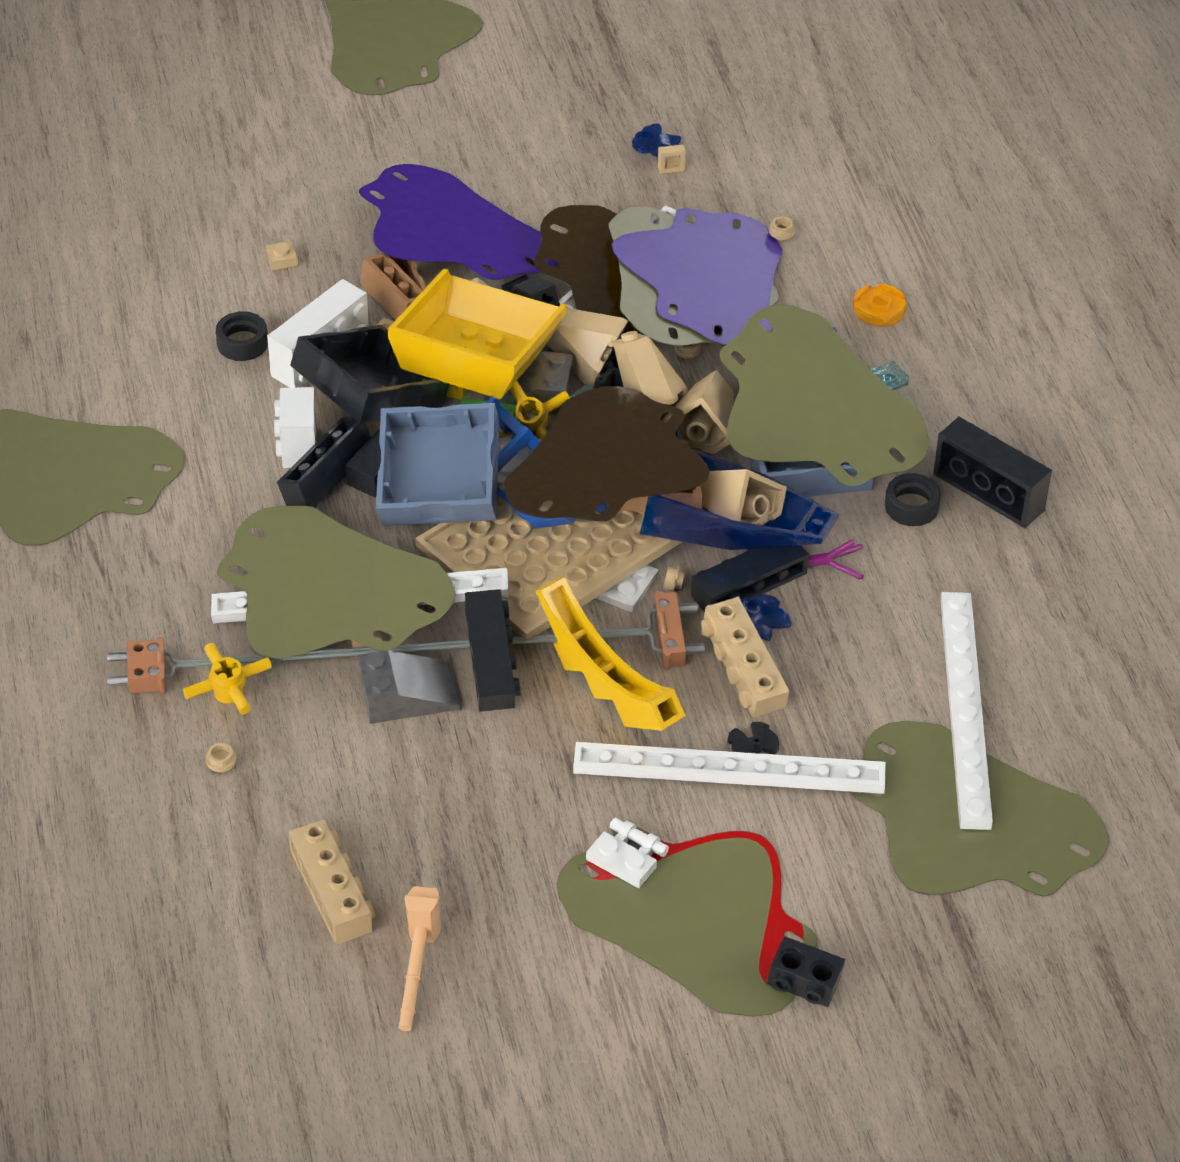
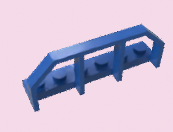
[486,396,607,529]

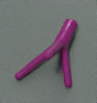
[808,539,863,579]

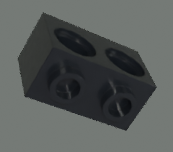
[767,936,846,1007]

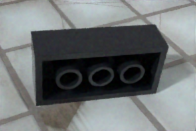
[933,416,1052,528]

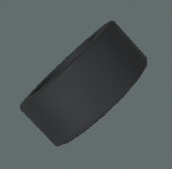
[215,311,268,361]
[885,473,941,526]

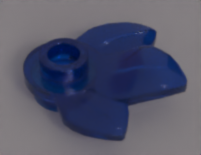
[632,124,681,157]
[741,594,792,641]

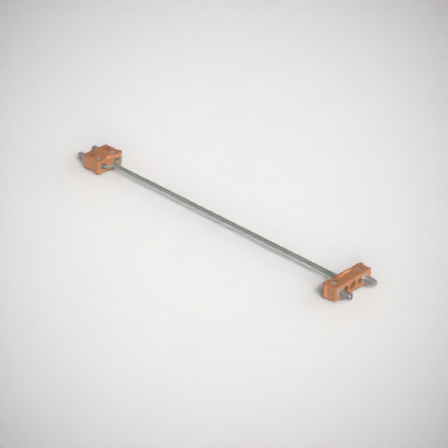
[107,591,705,694]

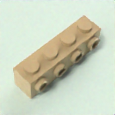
[701,597,790,718]
[288,819,376,945]

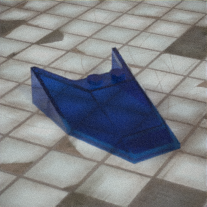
[640,449,839,550]

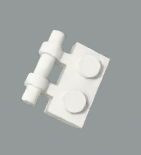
[586,817,669,888]

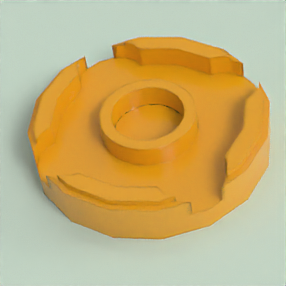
[853,284,907,326]

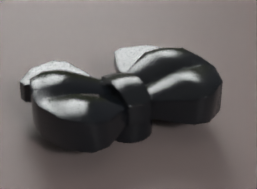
[727,722,779,754]

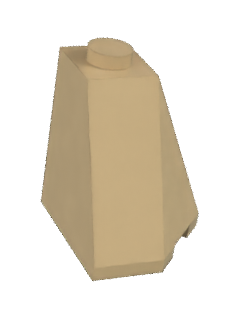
[546,308,628,389]
[613,331,688,405]
[661,370,734,454]
[700,469,787,534]

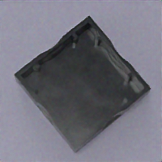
[290,325,450,423]

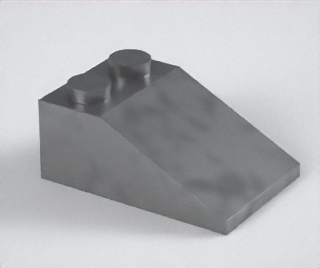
[483,351,573,415]
[358,650,460,724]

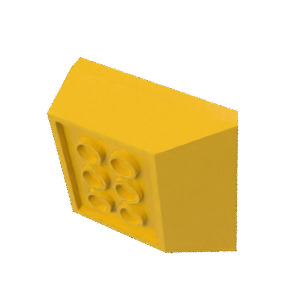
[388,269,569,399]

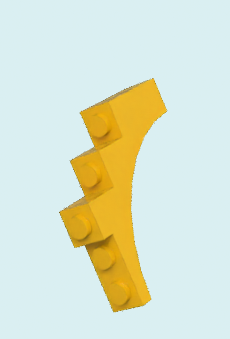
[535,577,685,731]

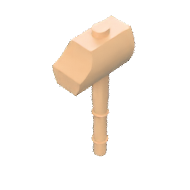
[398,886,442,1031]

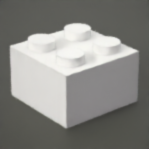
[274,387,317,468]

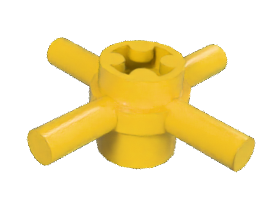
[499,381,570,441]
[183,643,272,715]

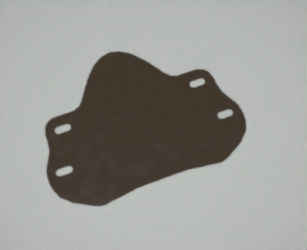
[534,205,722,339]
[505,386,709,522]

